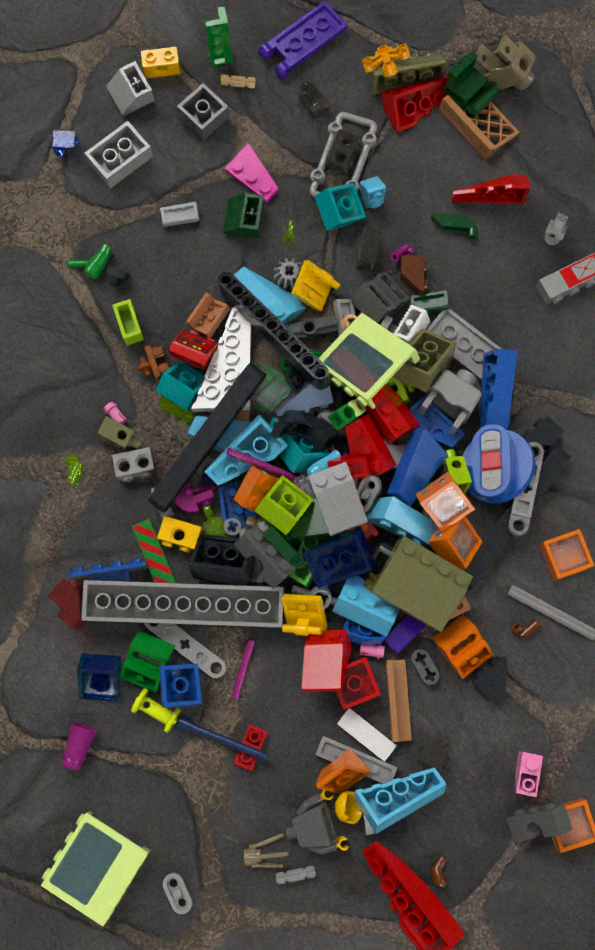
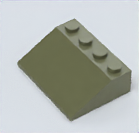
[371,536,473,632]

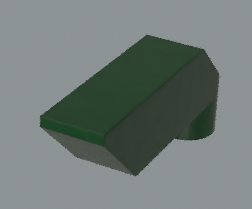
[431,213,478,239]
[263,525,304,567]

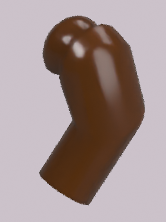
[511,619,541,638]
[430,855,448,888]

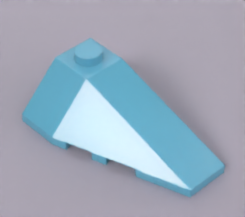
[234,267,306,325]
[205,415,288,485]

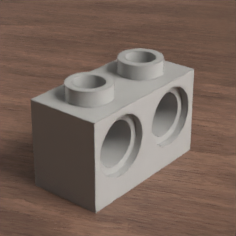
[112,447,156,482]

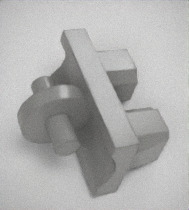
[545,213,568,245]

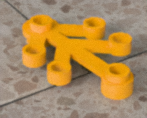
[362,43,410,77]

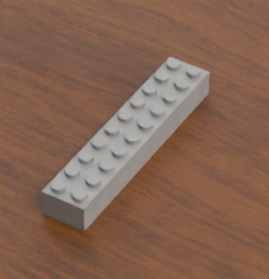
[82,580,284,627]

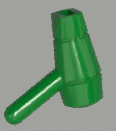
[67,244,113,279]

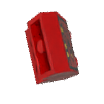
[169,330,218,370]

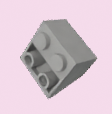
[106,61,154,116]

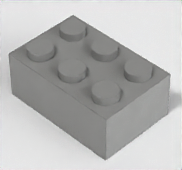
[85,121,153,189]

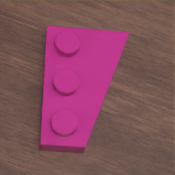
[225,143,278,204]

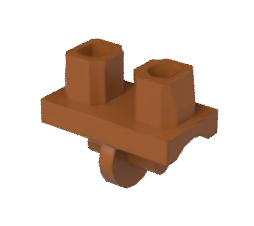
[137,345,169,383]

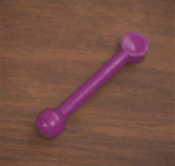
[184,483,217,496]

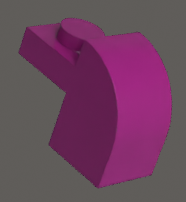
[175,483,216,515]

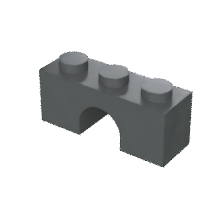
[234,524,295,589]
[506,802,573,842]

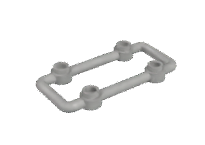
[310,112,377,198]

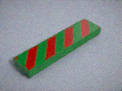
[132,519,176,583]

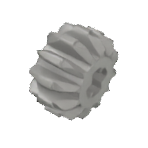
[274,258,302,290]

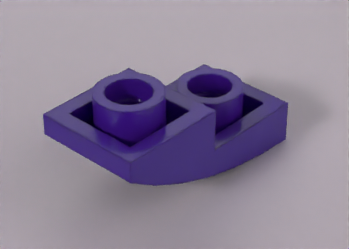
[384,615,426,654]

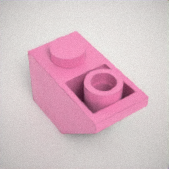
[515,751,543,797]

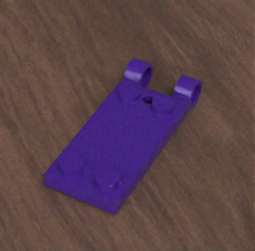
[258,1,347,79]

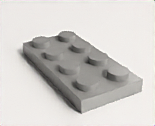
[427,309,501,381]

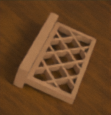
[439,95,520,160]

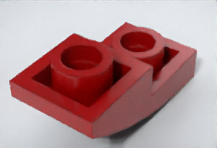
[233,724,268,772]

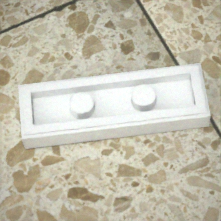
[337,708,397,762]

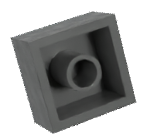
[177,83,230,140]

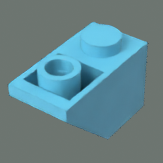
[359,176,386,209]

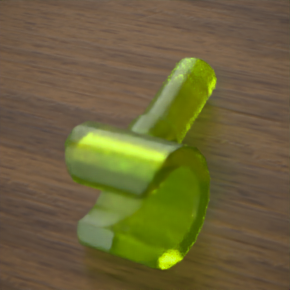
[283,221,294,245]

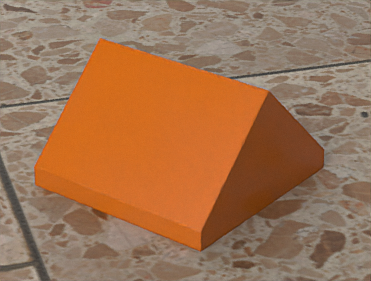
[316,749,371,794]

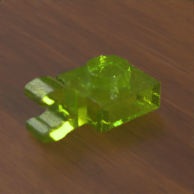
[202,505,227,536]

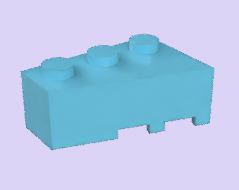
[332,570,399,636]

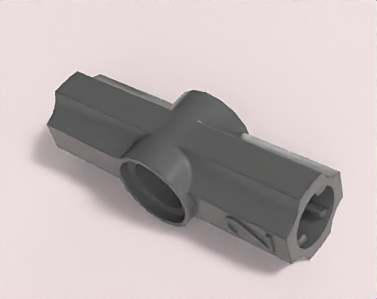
[285,315,338,340]

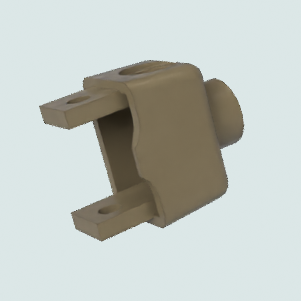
[475,36,536,91]

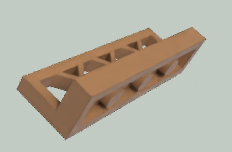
[385,660,412,742]

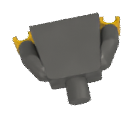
[286,790,349,854]

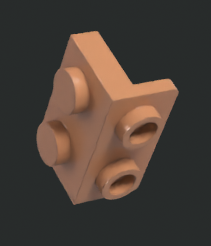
[186,292,231,338]

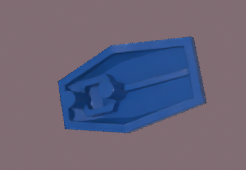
[219,480,261,538]

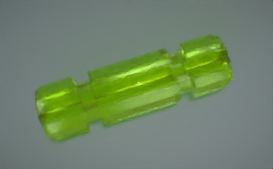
[158,397,193,422]

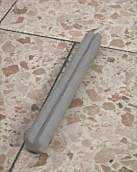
[508,585,595,640]

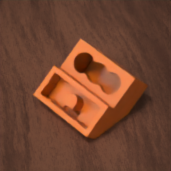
[433,614,494,679]

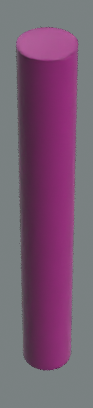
[231,640,255,699]

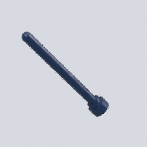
[177,715,269,761]

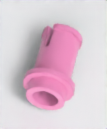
[103,402,127,424]
[360,644,385,659]

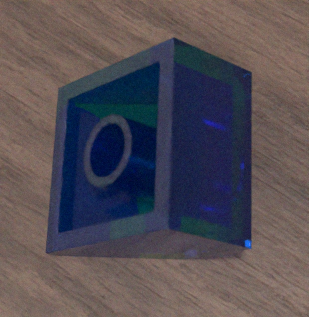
[77,653,122,702]

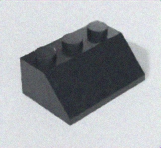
[188,534,255,586]

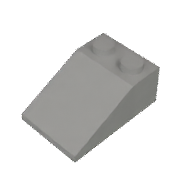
[308,462,368,536]

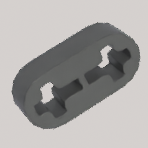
[411,649,439,685]

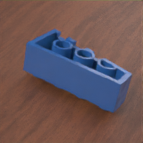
[479,349,518,430]

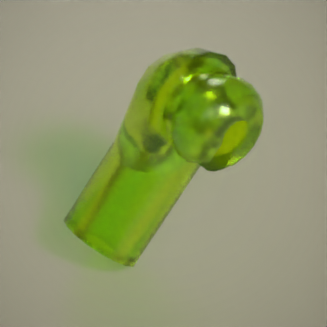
[65,455,82,484]

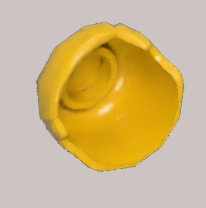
[335,791,362,824]

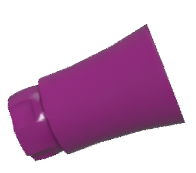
[62,722,98,770]

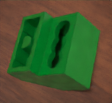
[120,631,175,693]

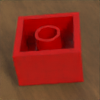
[336,657,381,710]

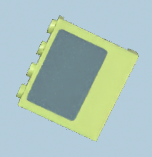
[319,313,420,409]
[41,811,151,926]

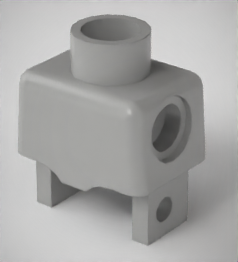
[419,369,482,435]

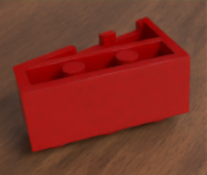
[345,414,397,486]

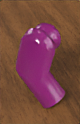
[390,244,415,262]

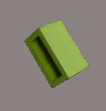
[112,299,144,346]

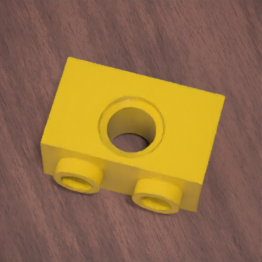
[141,47,181,79]
[157,516,203,553]

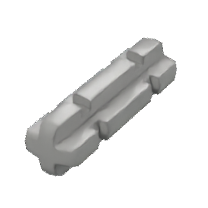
[276,866,316,885]

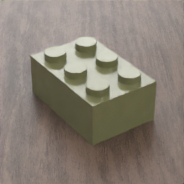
[393,329,456,393]

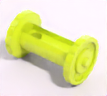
[131,688,181,733]

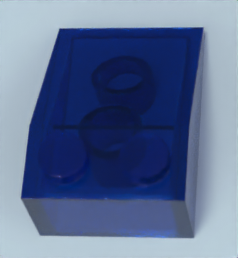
[303,527,376,588]

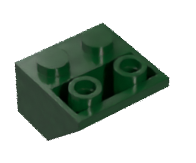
[223,193,265,239]

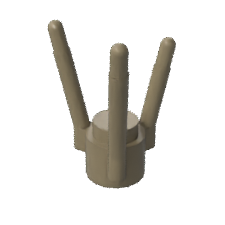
[244,833,289,868]

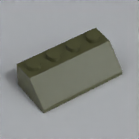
[368,53,446,94]

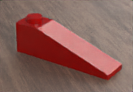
[381,75,449,132]
[451,174,530,204]

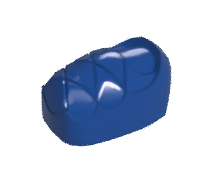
[343,619,386,645]

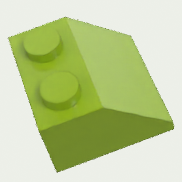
[255,475,314,535]

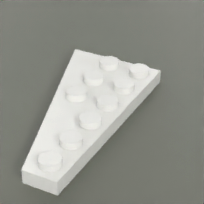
[191,307,252,412]

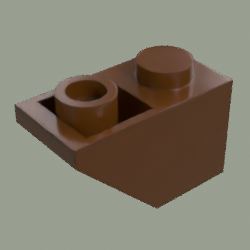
[400,255,428,295]

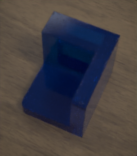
[52,130,78,156]

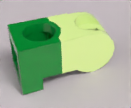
[328,399,367,431]

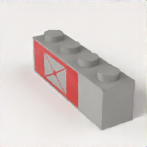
[536,253,595,305]

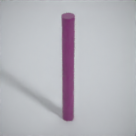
[226,447,299,483]

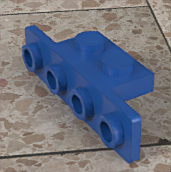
[67,558,148,582]

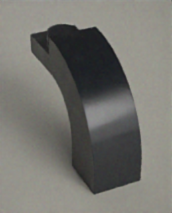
[270,410,339,452]

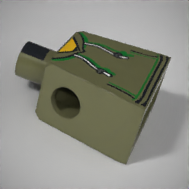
[97,416,142,451]

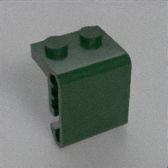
[444,51,499,117]

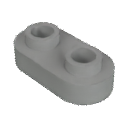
[357,475,382,512]
[163,872,193,914]

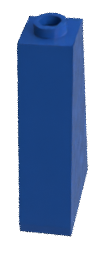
[387,428,447,506]

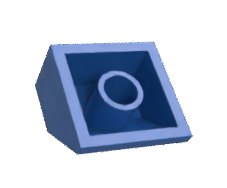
[159,663,202,708]

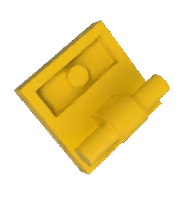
[291,260,340,312]
[282,594,328,636]

